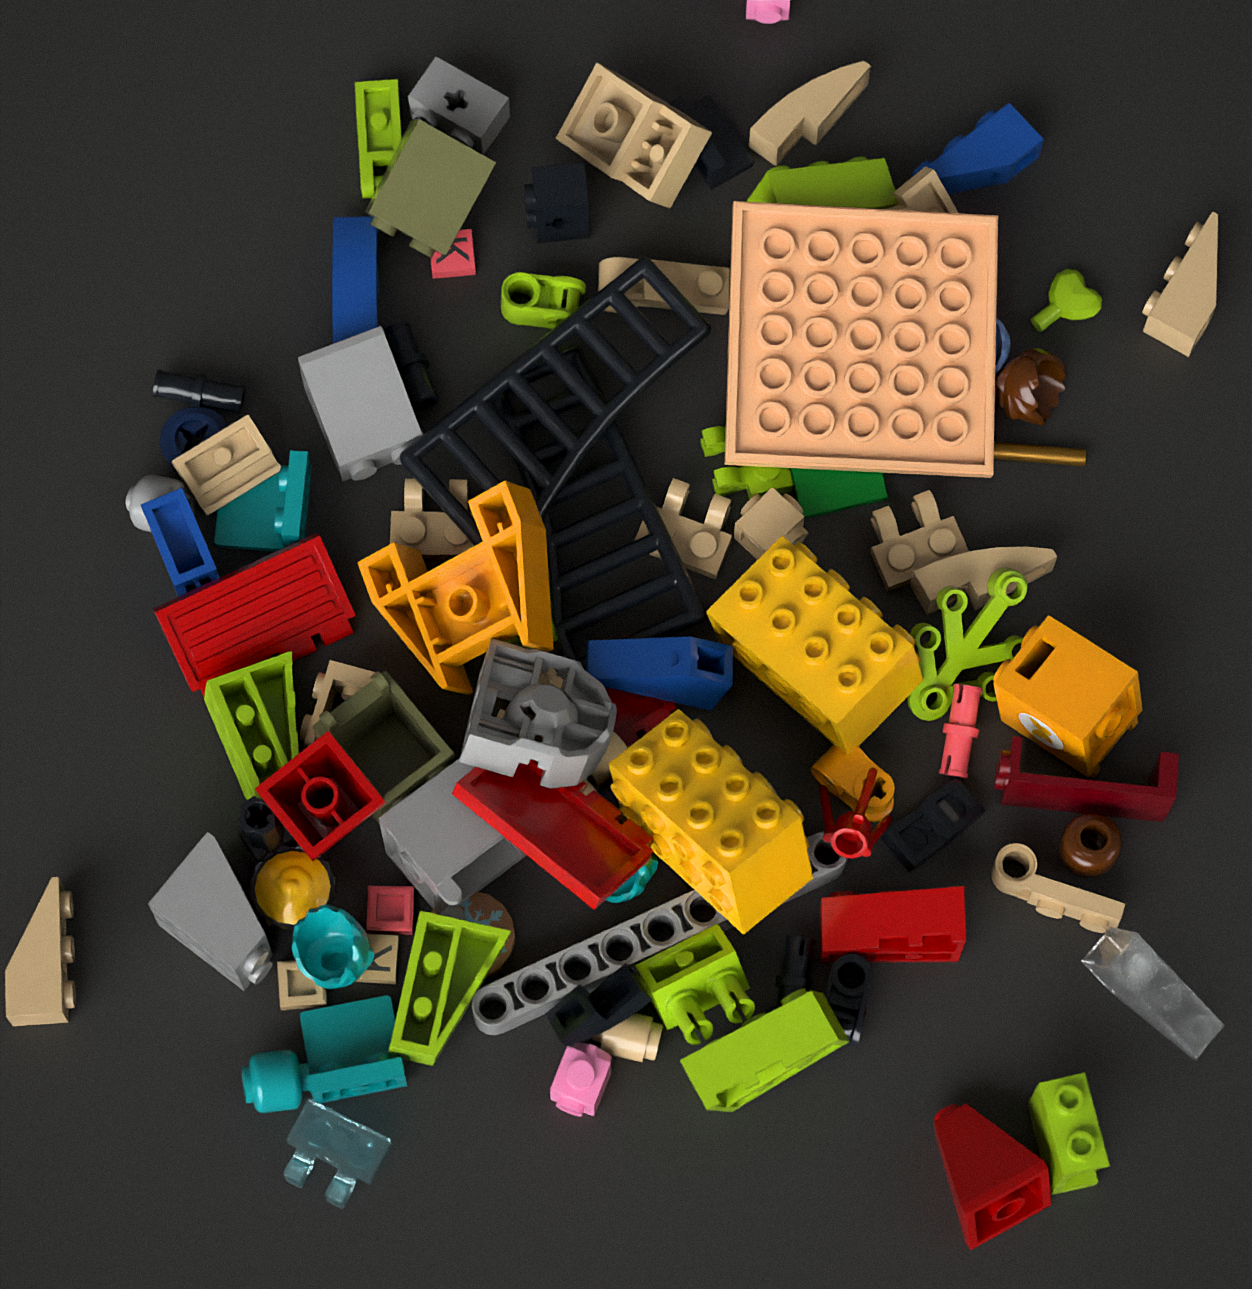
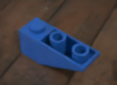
[911,103,1044,194]
[585,636,733,711]

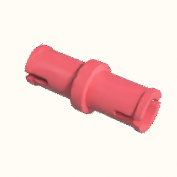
[938,684,983,778]

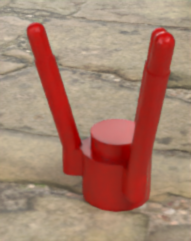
[819,767,892,859]

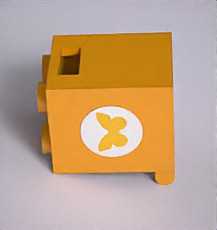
[993,615,1143,778]

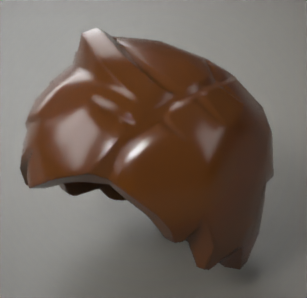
[995,348,1067,425]

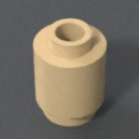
[593,1013,663,1062]

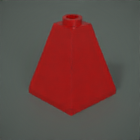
[255,731,386,862]
[934,1104,1051,1251]

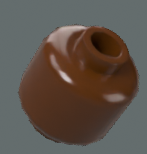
[1059,813,1122,878]

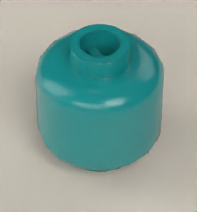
[242,1049,311,1113]

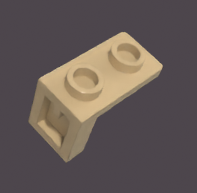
[299,660,376,748]

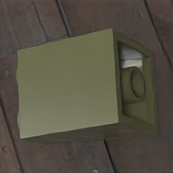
[365,119,496,258]

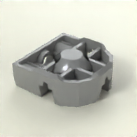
[459,638,617,788]

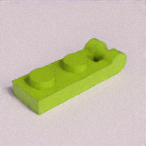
[355,79,402,199]

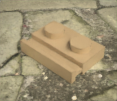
[171,414,281,517]

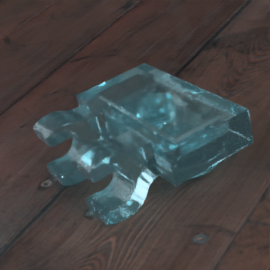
[283,1098,392,1210]

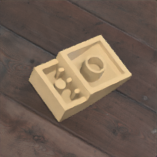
[556,63,712,208]

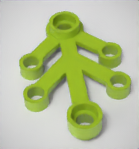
[908,567,1028,721]

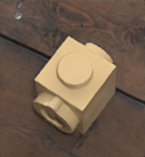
[734,487,809,560]

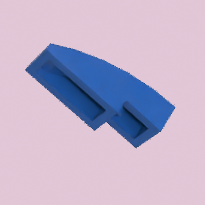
[332,217,379,344]
[141,488,220,597]

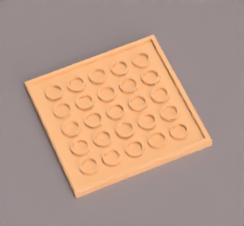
[724,201,998,478]

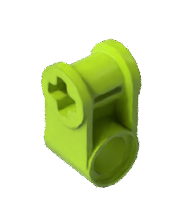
[501,272,586,329]

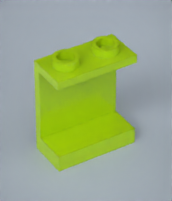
[1027,1073,1110,1195]

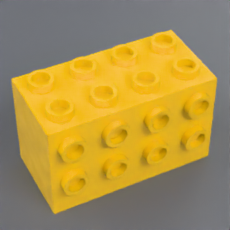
[706,536,924,755]
[608,709,813,935]

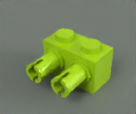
[635,923,755,1045]

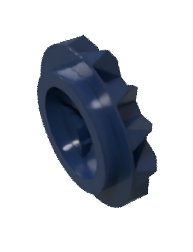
[160,407,228,470]

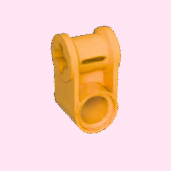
[810,744,895,822]

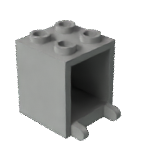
[379,758,527,921]

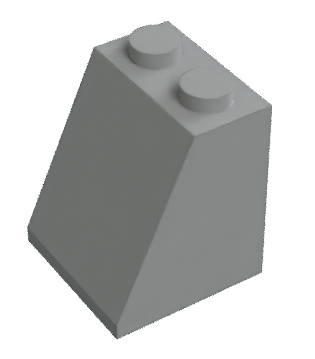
[298,326,422,482]
[148,832,273,991]

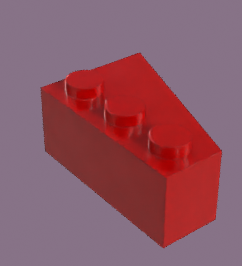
[819,886,966,963]

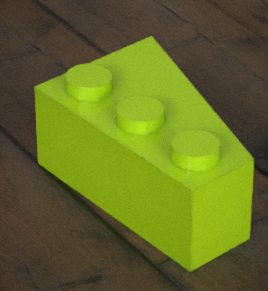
[746,157,898,209]

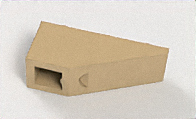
[1142,211,1218,357]
[5,877,76,1026]

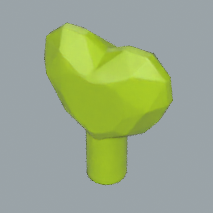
[1031,269,1102,332]

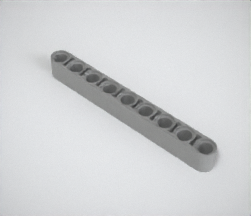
[472,831,847,1035]

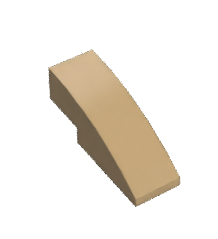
[749,61,871,166]
[910,547,1057,615]

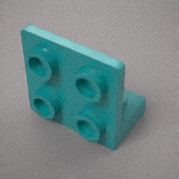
[214,450,312,552]
[300,995,407,1104]

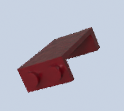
[994,736,1179,822]

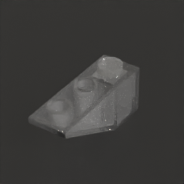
[1081,927,1224,1060]

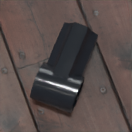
[237,796,298,863]

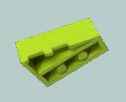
[204,651,299,800]
[388,911,511,1066]
[680,988,850,1112]

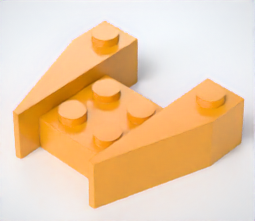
[357,481,554,695]

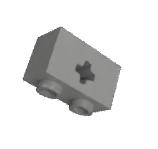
[408,57,510,155]

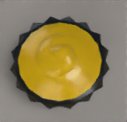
[248,845,338,932]

